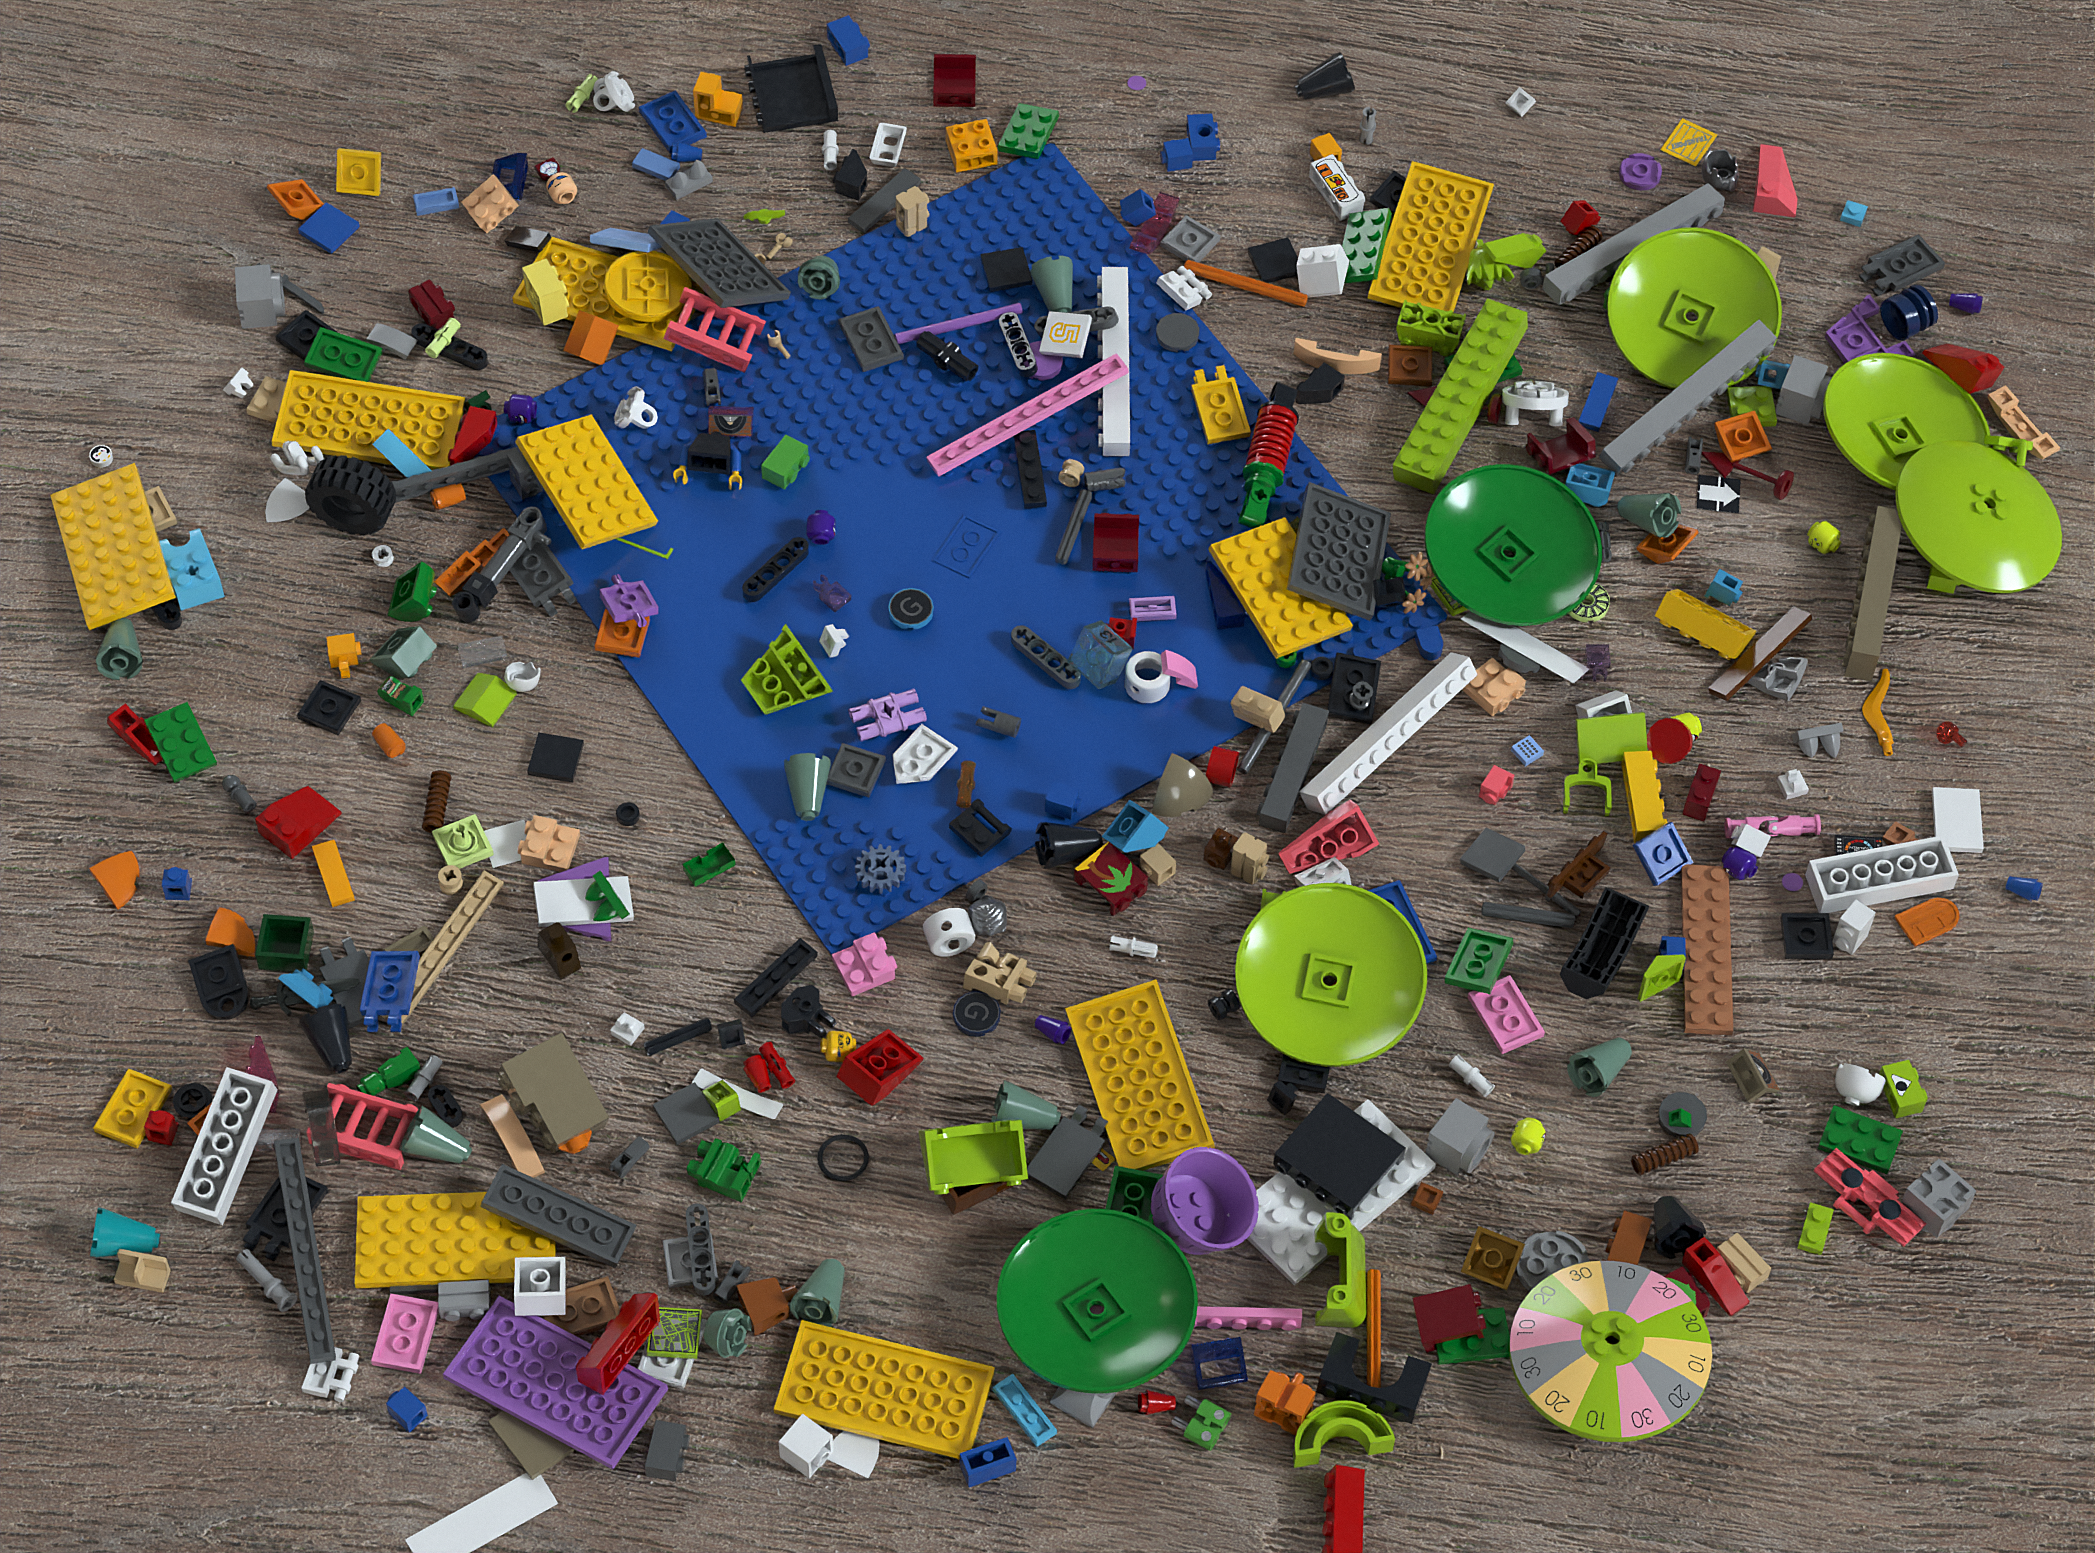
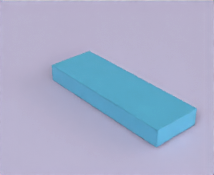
[373,429,432,478]
[992,1374,1057,1447]

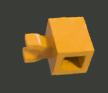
[326,633,362,679]

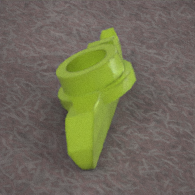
[743,209,785,224]

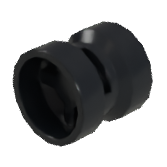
[1207,988,1241,1021]

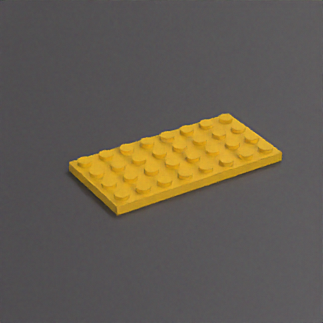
[1367,161,1494,313]
[512,237,705,351]
[272,370,465,470]
[50,463,176,630]
[1065,979,1215,1171]
[355,1192,556,1288]
[774,1320,995,1459]

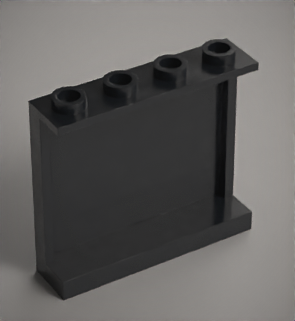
[744,44,838,133]
[1273,1093,1406,1220]

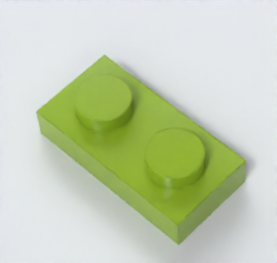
[1797,1202,1834,1255]

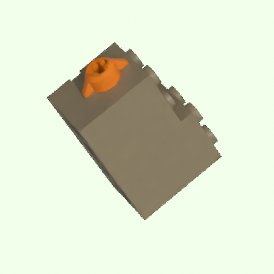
[497,1033,609,1154]

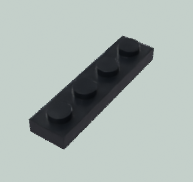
[1013,430,1047,509]
[734,938,818,1018]

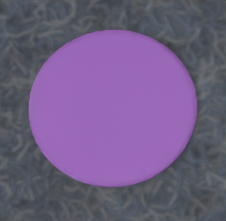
[1127,76,1146,90]
[1782,873,1803,891]

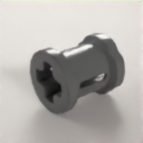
[1349,681,1373,710]

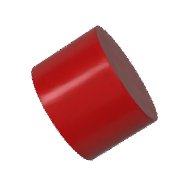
[1206,746,1239,788]

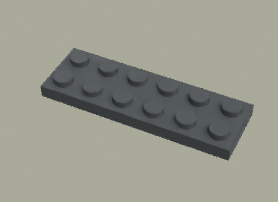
[480,1164,637,1268]

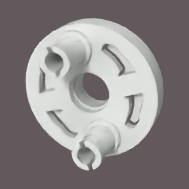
[1502,381,1569,426]

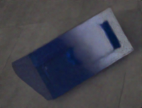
[492,152,529,200]
[1190,1337,1248,1390]

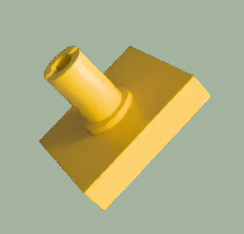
[336,148,381,196]

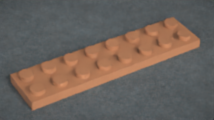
[1681,864,1733,1036]

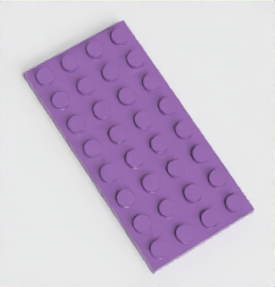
[443,1296,668,1470]

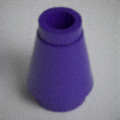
[1949,293,1983,315]
[1034,1015,1072,1044]

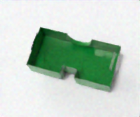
[682,843,736,887]

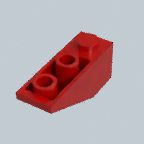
[448,406,498,466]
[1682,1236,1750,1317]

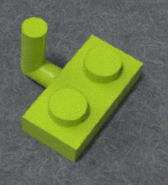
[1984,435,2033,466]

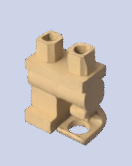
[963,942,1037,1005]

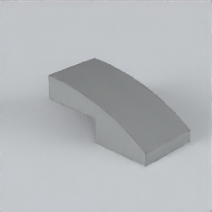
[366,323,418,360]

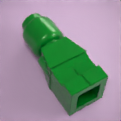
[356,1047,421,1096]

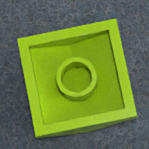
[453,673,517,728]
[1637,954,1686,1002]

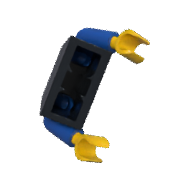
[673,431,742,490]

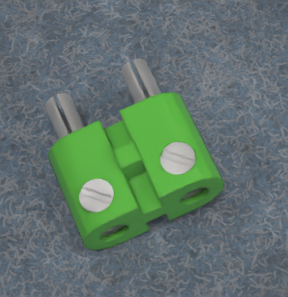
[1172,1395,1232,1451]

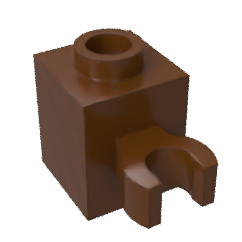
[1203,828,1239,870]

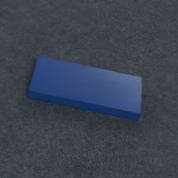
[1367,880,1437,964]

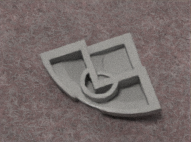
[1748,657,1808,701]

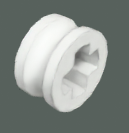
[372,545,394,567]

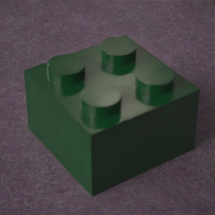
[255,914,314,972]

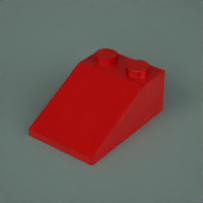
[1922,343,2005,394]
[255,786,342,859]
[836,1029,924,1106]

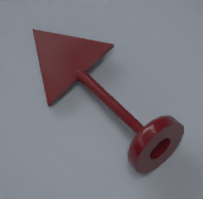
[1407,386,1503,425]
[1702,452,1794,500]

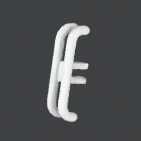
[271,441,324,476]

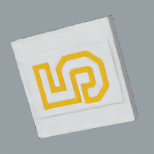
[1039,311,1092,358]

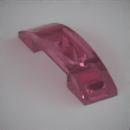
[1129,192,1180,255]

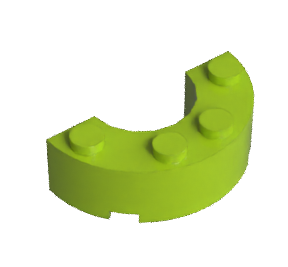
[1293,1400,1395,1468]

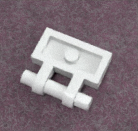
[1157,266,1212,311]
[302,1347,359,1402]

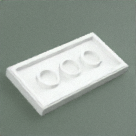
[533,876,634,927]

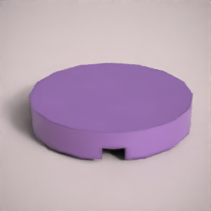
[1619,153,1662,191]
[1020,341,1063,381]

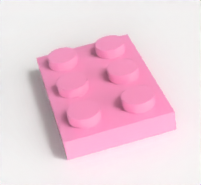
[1468,975,1545,1054]
[371,1294,439,1374]

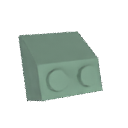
[369,626,437,679]

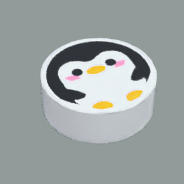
[89,445,113,468]

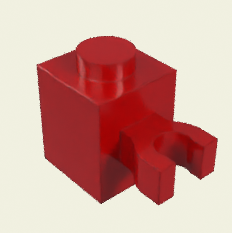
[1560,200,1601,235]

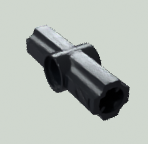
[916,331,979,381]

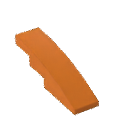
[434,528,509,597]

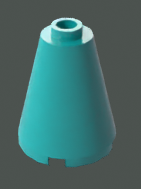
[90,1207,160,1257]

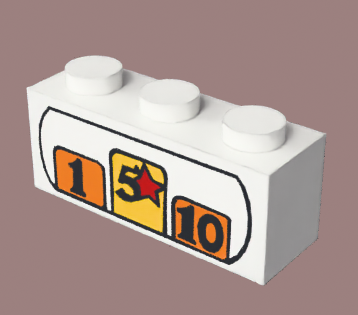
[1309,154,1365,221]

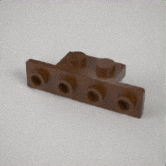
[1547,831,1611,899]

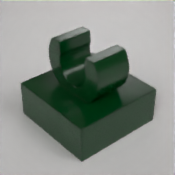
[464,390,492,412]

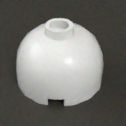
[1835,1063,1886,1106]

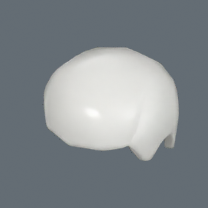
[504,662,541,692]

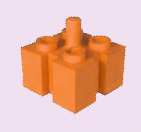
[1254,1370,1316,1436]

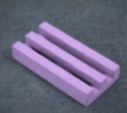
[1129,596,1176,621]

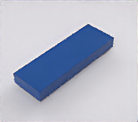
[1579,372,1618,432]

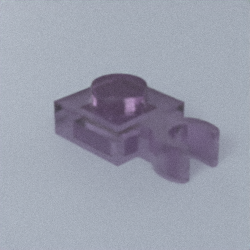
[813,574,852,613]
[1585,644,1611,682]

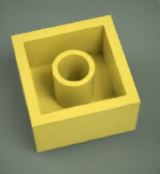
[522,259,569,326]

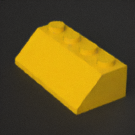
[1655,589,1756,660]

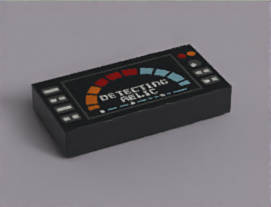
[1834,835,1882,856]

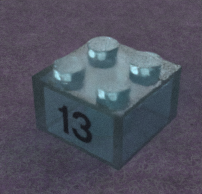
[1068,620,1133,689]

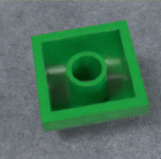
[388,561,437,622]

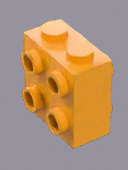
[946,119,998,173]

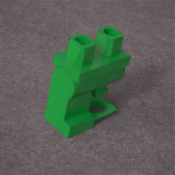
[687,1138,762,1203]

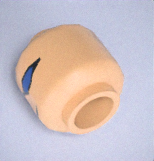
[546,172,577,204]

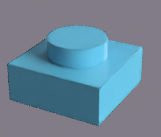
[1840,200,1868,227]

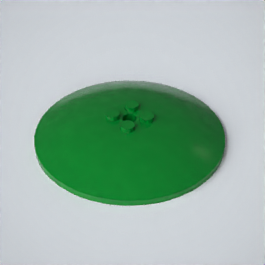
[1424,464,1602,626]
[997,1209,1198,1394]

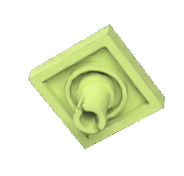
[432,814,494,869]

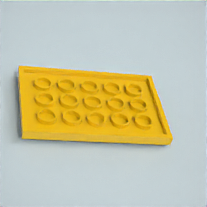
[515,414,658,550]
[1208,517,1353,659]

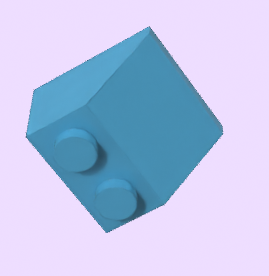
[1102,800,1169,853]

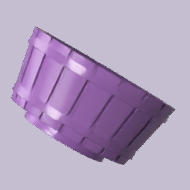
[1151,1147,1259,1255]

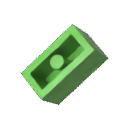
[761,434,810,490]

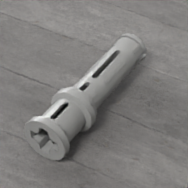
[236,1249,297,1312]

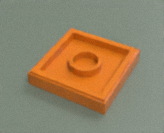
[595,609,650,658]

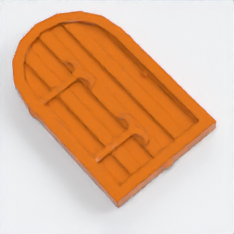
[1894,897,1959,947]

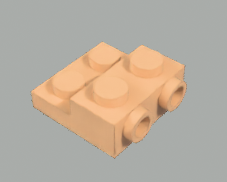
[461,174,519,233]
[1462,657,1526,716]
[518,815,580,872]

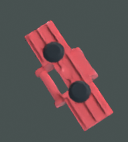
[1814,1148,1926,1247]

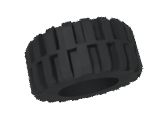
[305,455,396,535]

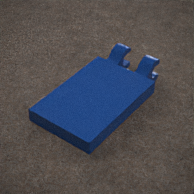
[360,951,420,1032]

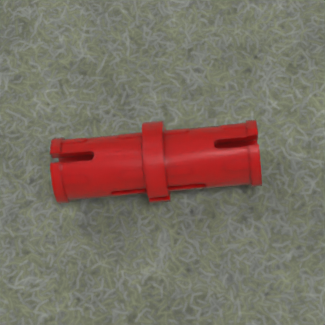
[759,1042,795,1089]

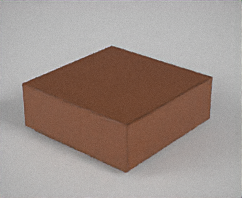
[1411,1182,1444,1215]

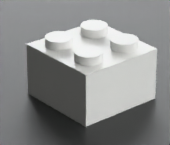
[514,1257,566,1316]

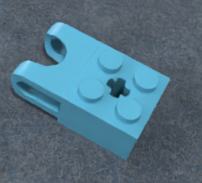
[159,528,225,611]

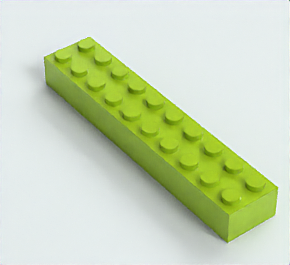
[1393,298,1528,494]

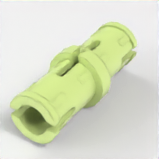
[565,74,598,113]
[425,318,461,358]

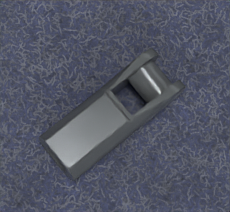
[702,368,721,406]
[1685,436,1703,475]
[609,1136,650,1178]
[713,1260,751,1305]

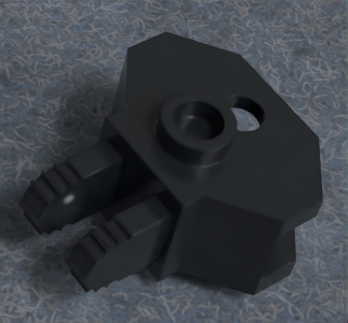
[781,985,837,1038]

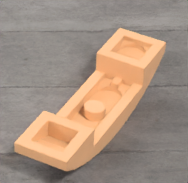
[1294,338,1382,374]
[1988,385,2060,460]
[480,1094,545,1178]

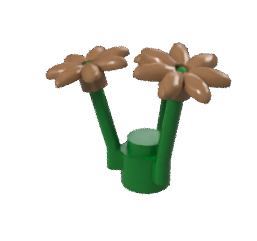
[1381,552,1434,613]

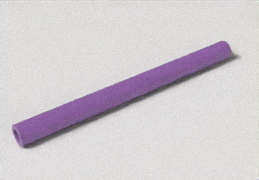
[894,303,1022,344]

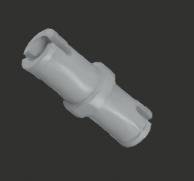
[1359,107,1376,145]
[404,1055,443,1101]

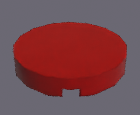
[1647,718,1693,764]

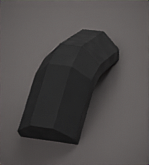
[1560,887,1649,999]

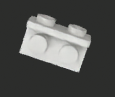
[1294,857,1351,887]

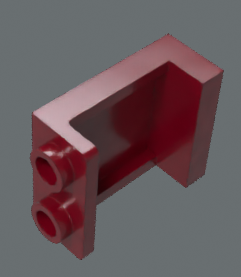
[1412,1284,1486,1352]

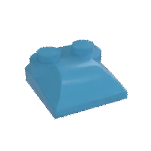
[1565,463,1615,507]
[278,968,334,1009]

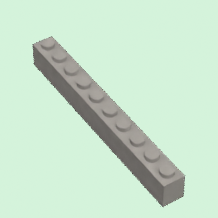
[1543,183,1725,305]
[1599,320,1777,476]

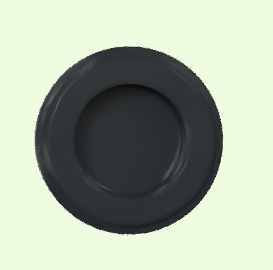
[1310,657,1333,680]
[616,802,640,826]

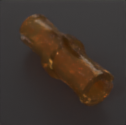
[956,761,976,808]

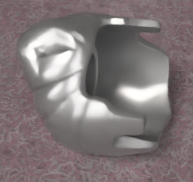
[1702,149,1739,192]
[968,895,1007,936]

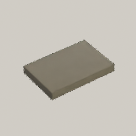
[488,1411,574,1480]

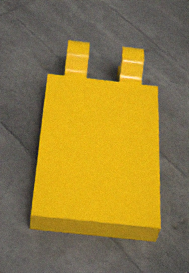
[1191,365,1251,444]

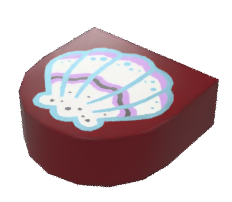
[535,157,560,181]

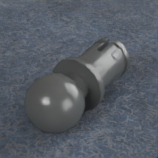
[222,775,257,813]

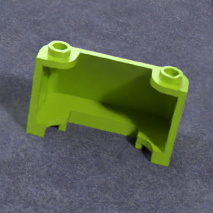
[919,1120,1028,1195]
[1314,1212,1366,1328]

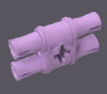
[849,688,927,742]

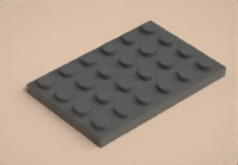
[648,218,791,308]
[1287,482,1391,621]

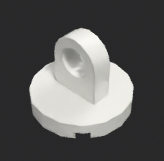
[593,71,635,112]
[614,386,658,429]

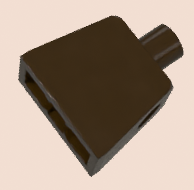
[538,922,581,980]

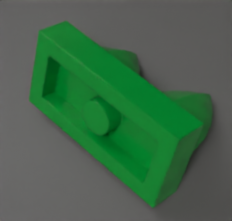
[585,871,630,921]

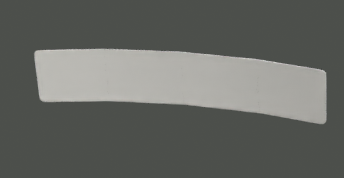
[692,1068,783,1119]

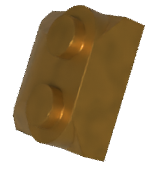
[1461,1226,1525,1290]

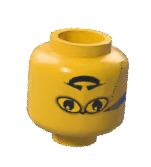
[820,1030,856,1063]

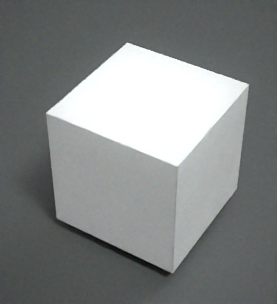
[779,1414,833,1479]

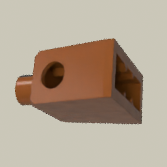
[737,1277,797,1336]

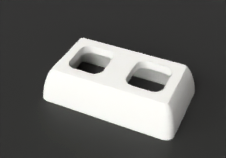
[870,123,907,167]

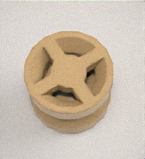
[1058,459,1084,487]
[438,865,463,895]

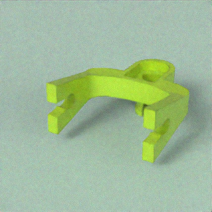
[1563,758,1612,816]

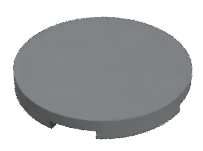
[1516,1230,1590,1292]

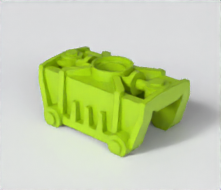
[1396,300,1466,357]

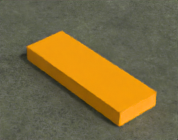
[312,839,355,907]

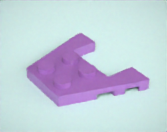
[1825,294,1916,364]
[538,857,611,941]

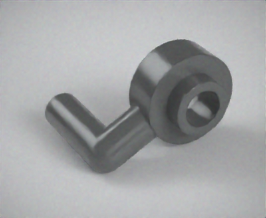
[1520,263,1554,289]

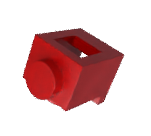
[1103,617,1137,650]
[144,1110,179,1146]

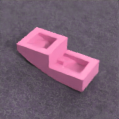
[1161,650,1198,689]

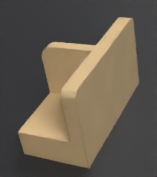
[114,1249,171,1293]

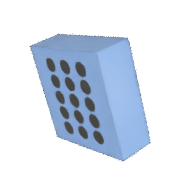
[1511,735,1544,766]

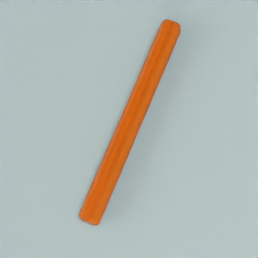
[1184,260,1308,307]
[1367,1269,1381,1388]

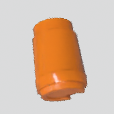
[430,483,466,510]
[372,723,406,758]

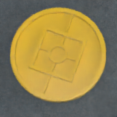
[604,251,692,322]

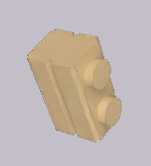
[896,186,929,237]
[1231,686,1285,733]
[1231,832,1269,885]
[1716,1233,1771,1293]

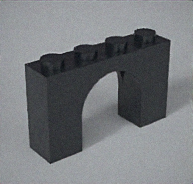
[1316,1332,1432,1424]

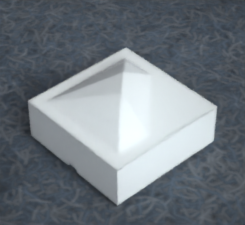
[1505,87,1536,117]

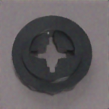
[173,1083,212,1120]

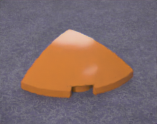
[89,851,140,910]
[205,907,256,957]

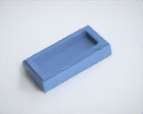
[632,148,680,181]
[413,187,459,216]

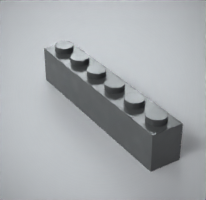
[1256,703,1329,833]

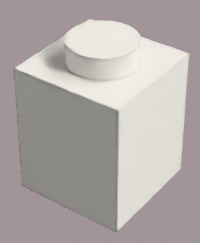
[1731,823,1771,857]

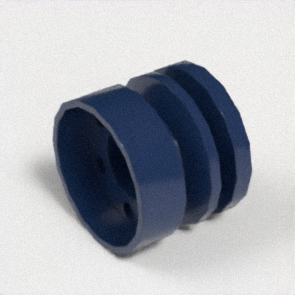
[1880,284,1938,341]

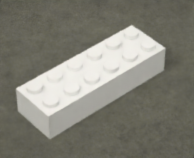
[1805,835,1959,913]
[171,1067,277,1225]

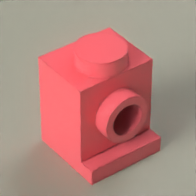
[1479,765,1515,805]

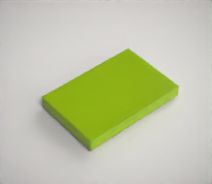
[1575,712,1648,764]

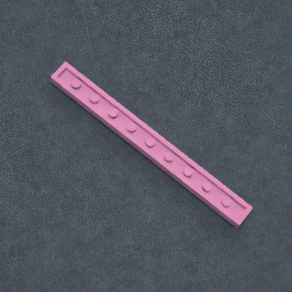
[926,353,1129,477]
[1090,1305,1302,1331]

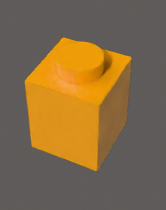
[1310,133,1342,162]

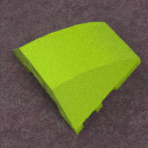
[741,624,833,715]

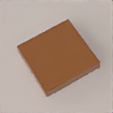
[1388,345,1432,386]

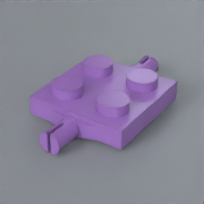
[600,574,658,627]

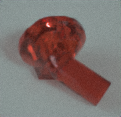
[1936,721,1968,748]

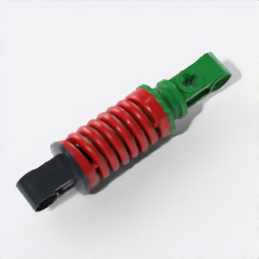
[1238,381,1299,529]

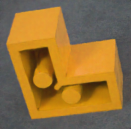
[693,72,743,127]

